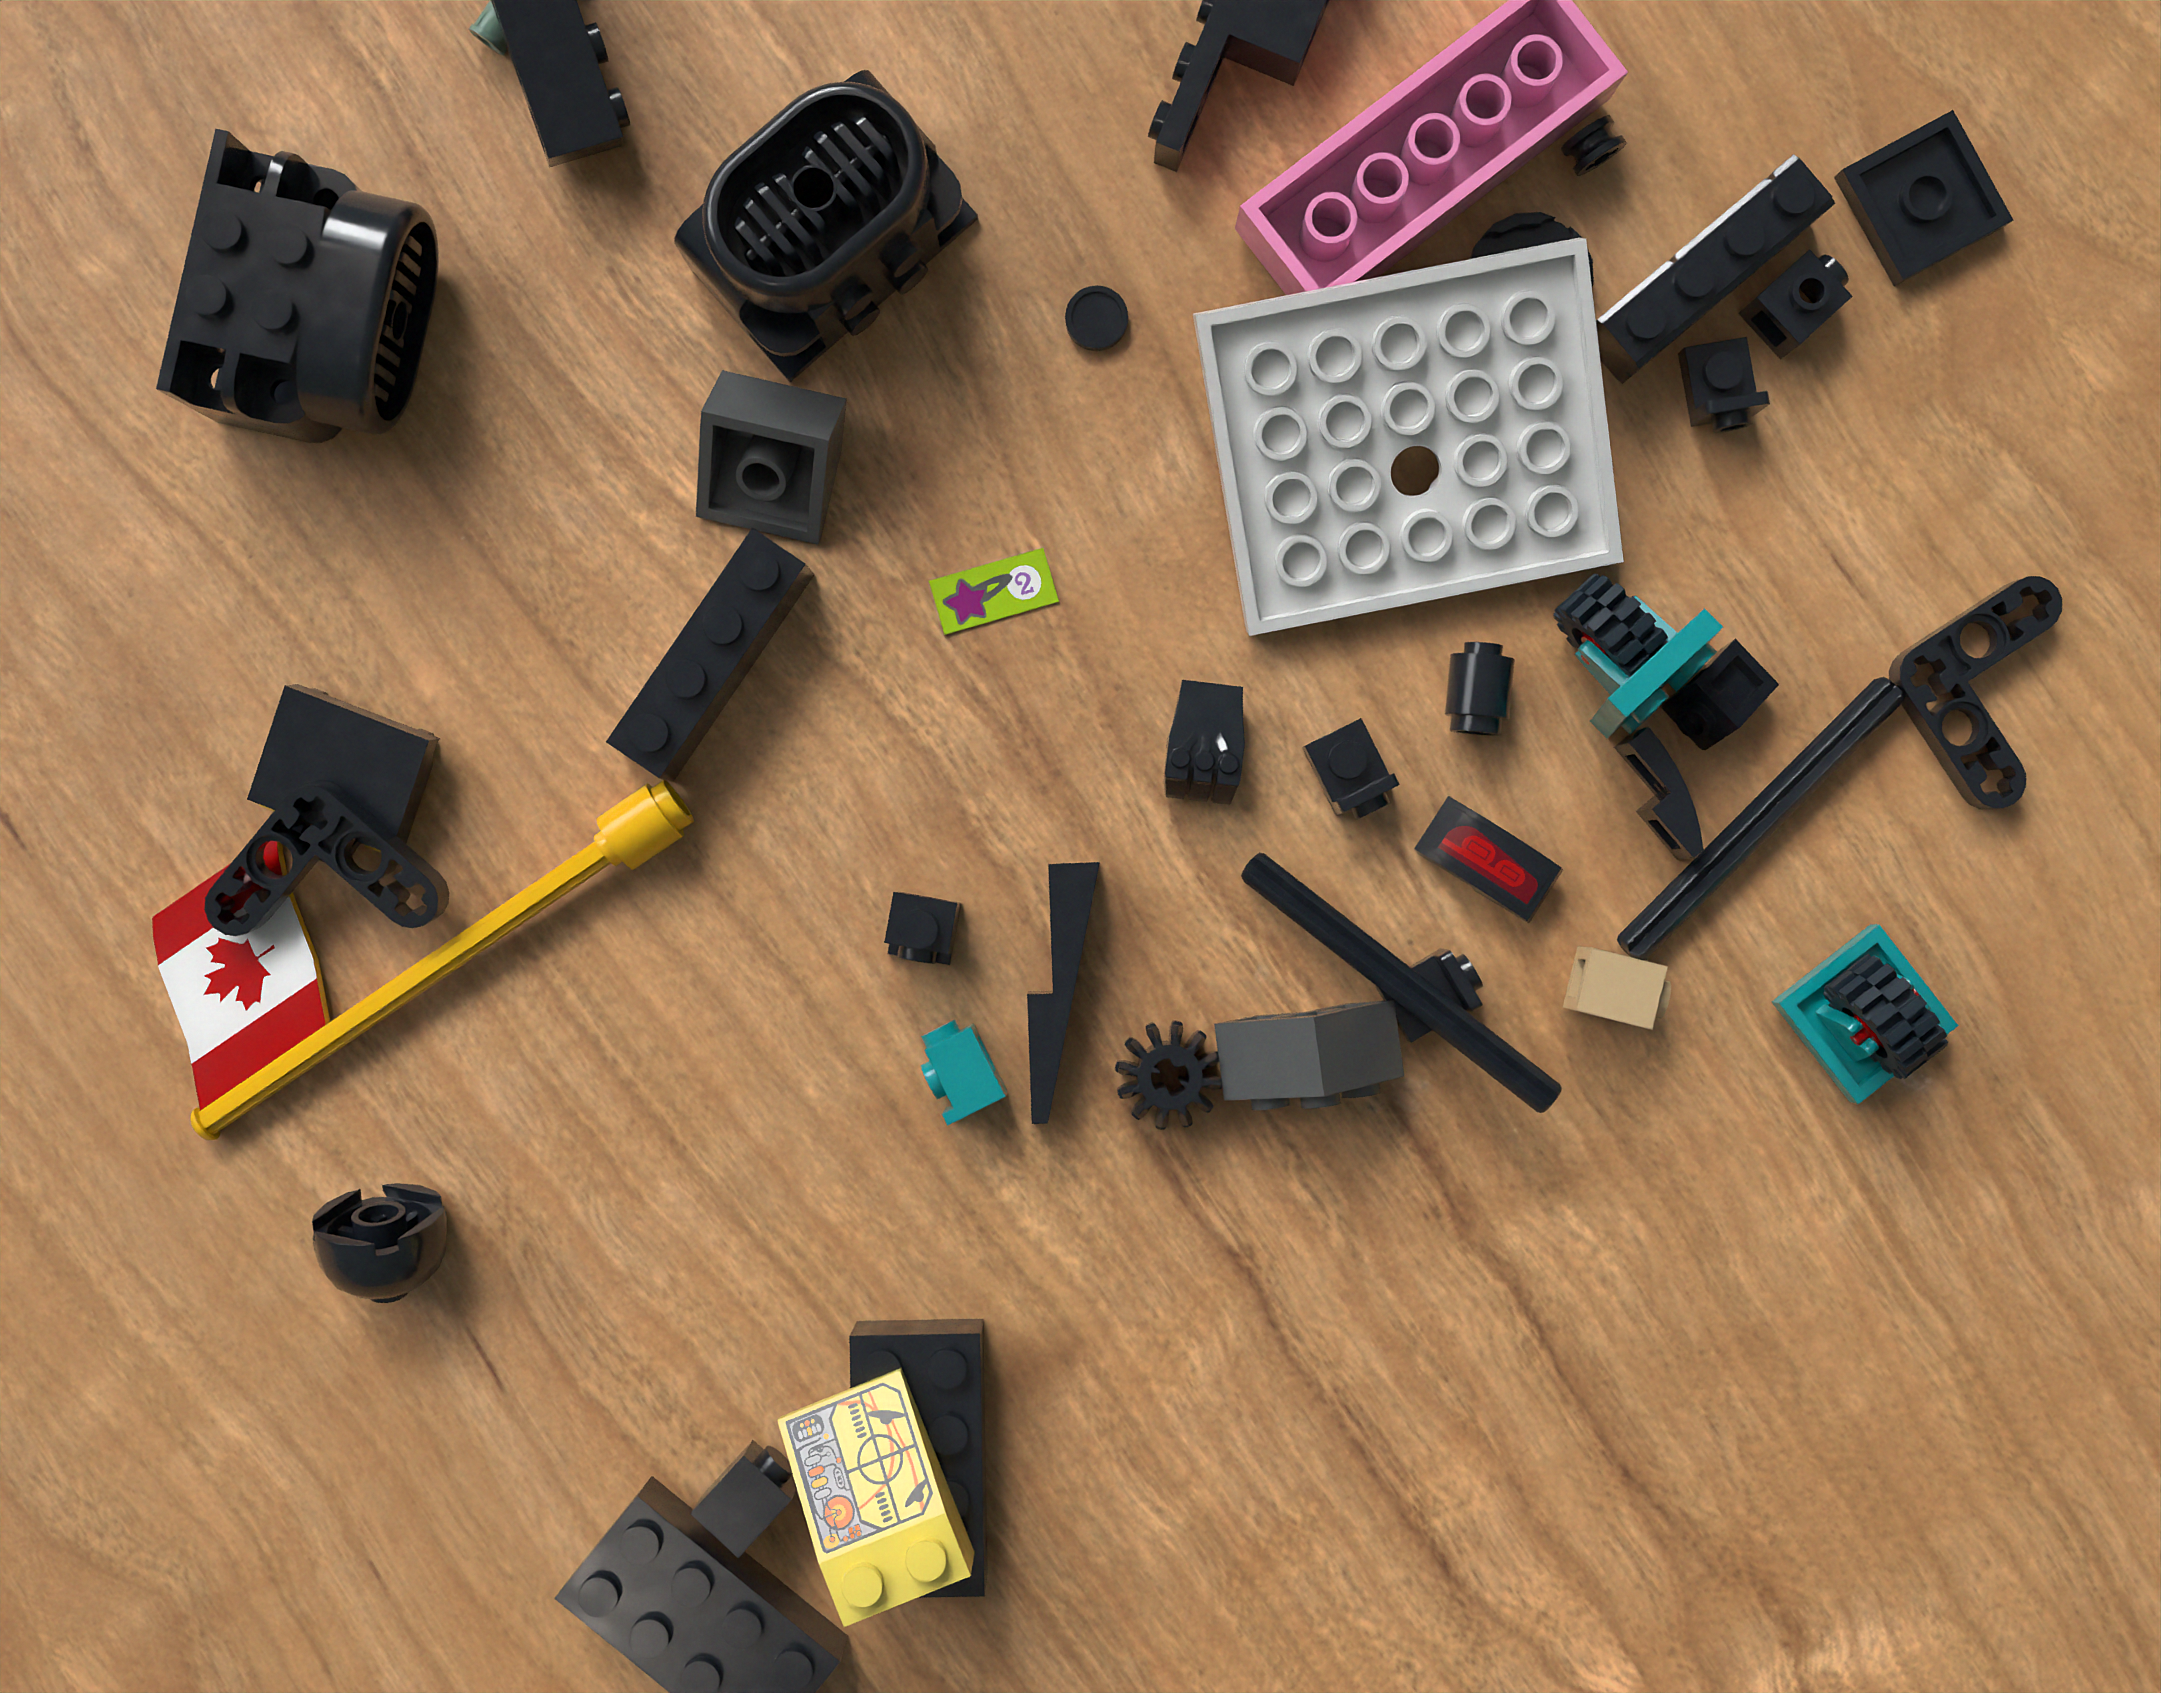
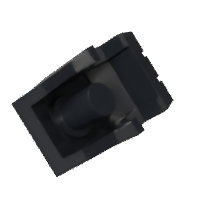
[1163,680,1245,805]

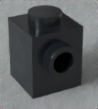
[690,1440,797,1558]

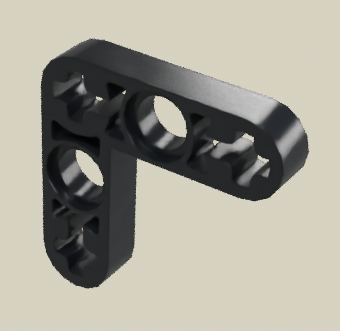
[1889,576,2062,809]
[204,780,450,936]

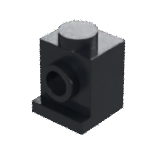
[1738,249,1853,360]
[884,892,961,965]

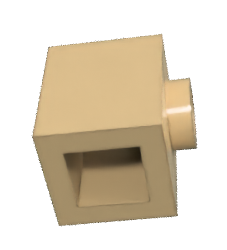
[1563,946,1671,1030]

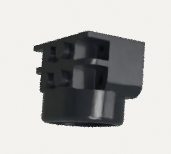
[674,70,978,382]
[156,128,439,443]

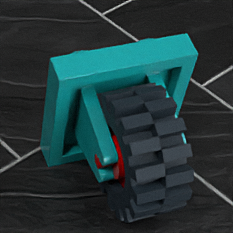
[1553,574,1723,739]
[1772,924,1959,1104]

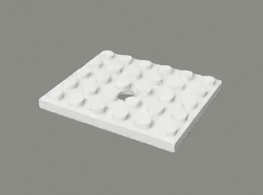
[1193,238,1624,636]

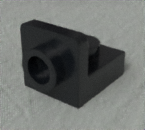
[1678,337,1770,433]
[1662,638,1779,750]
[1302,718,1400,820]
[1376,948,1483,1043]

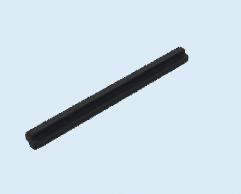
[1617,677,1905,960]
[1241,852,1562,1113]

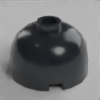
[312,1183,448,1303]

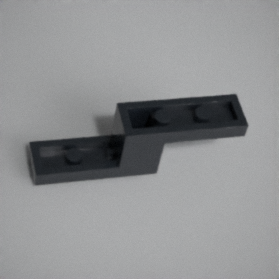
[1148,0,1329,172]

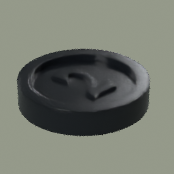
[1065,285,1128,351]

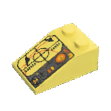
[777,1368,974,1627]

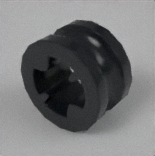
[1561,115,1627,176]

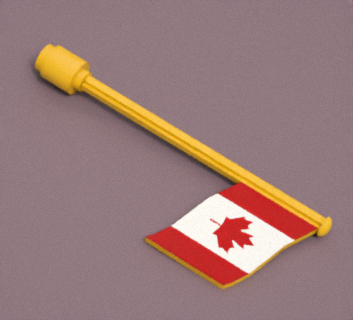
[152,780,694,1141]

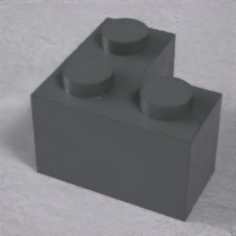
[1214,1000,1404,1110]

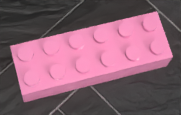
[1235,0,1628,295]

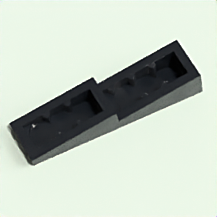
[1027,862,1100,1124]

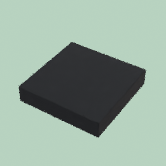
[1834,110,2013,286]

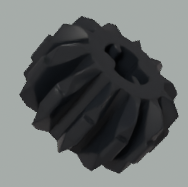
[1115,1020,1222,1130]

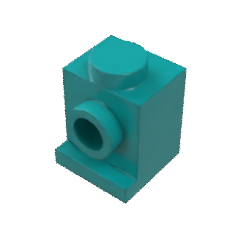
[921,1019,1007,1126]

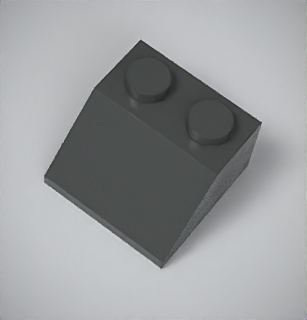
[696,370,847,544]

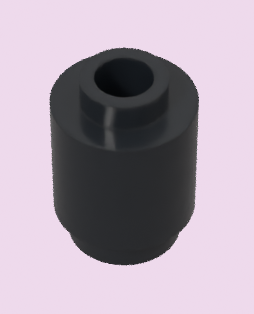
[1445,642,1515,736]

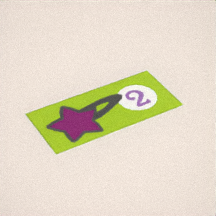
[929,548,1059,635]

